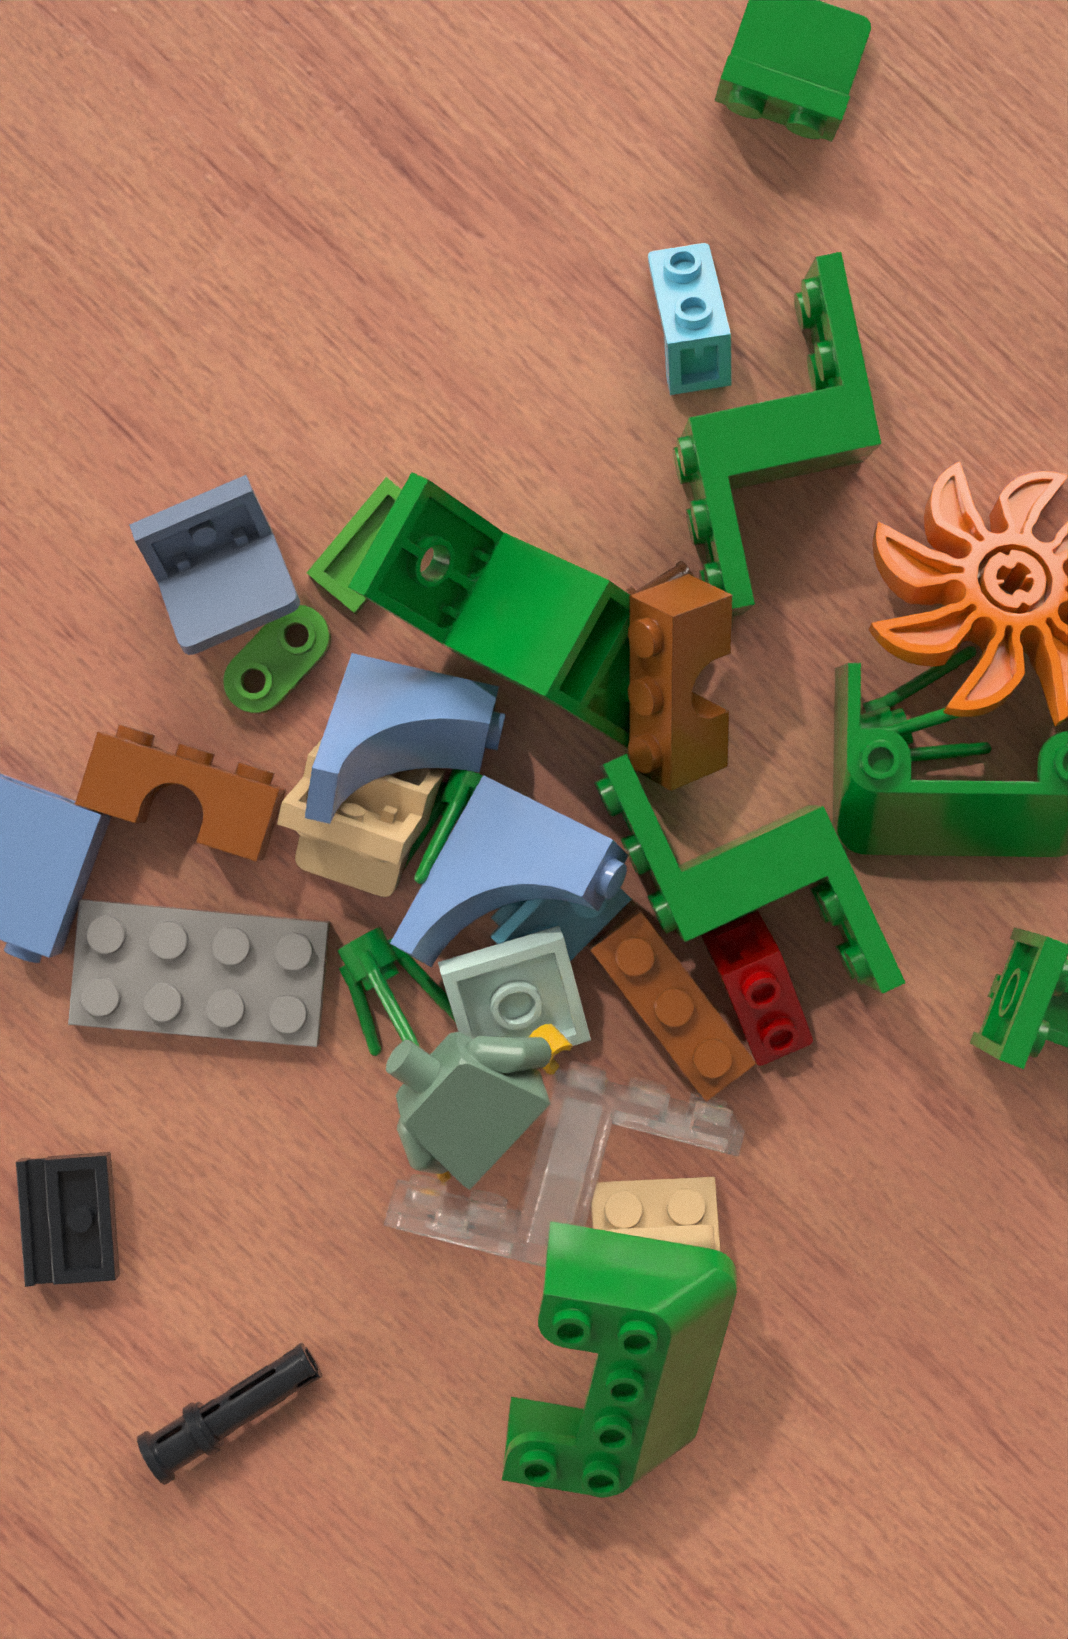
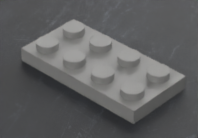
[68,899,330,1047]

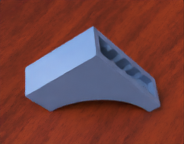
[305,653,506,824]
[0,773,112,963]
[390,775,629,967]

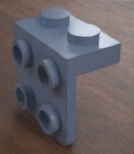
[129,475,300,655]

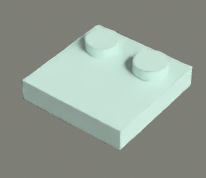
[438,926,591,1046]

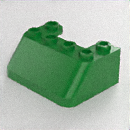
[502,1221,737,1498]

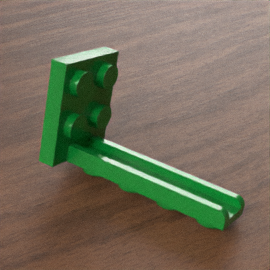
[970,927,1068,1069]

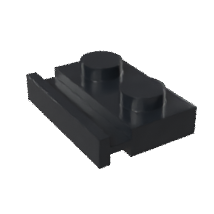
[16,1152,120,1287]

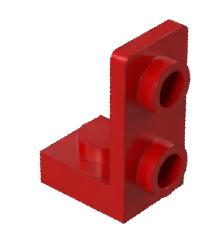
[701,911,813,1066]

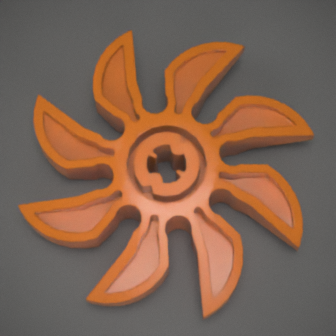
[868,462,1068,727]

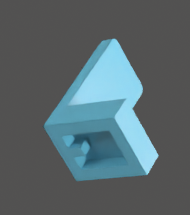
[648,243,732,395]

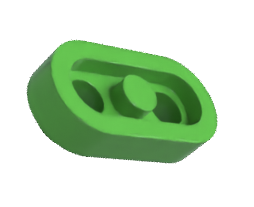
[223,605,331,714]

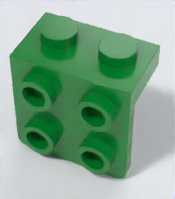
[715,0,871,142]

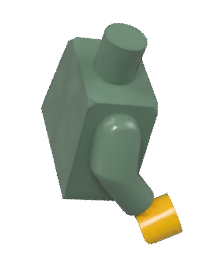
[386,1024,573,1190]

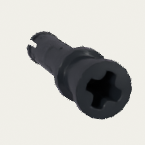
[137,1343,322,1485]

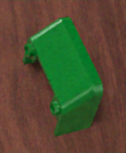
[833,663,1068,857]

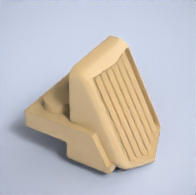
[277,739,445,897]
[590,1177,720,1251]

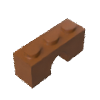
[628,574,732,791]
[75,724,286,862]
[589,908,757,1102]

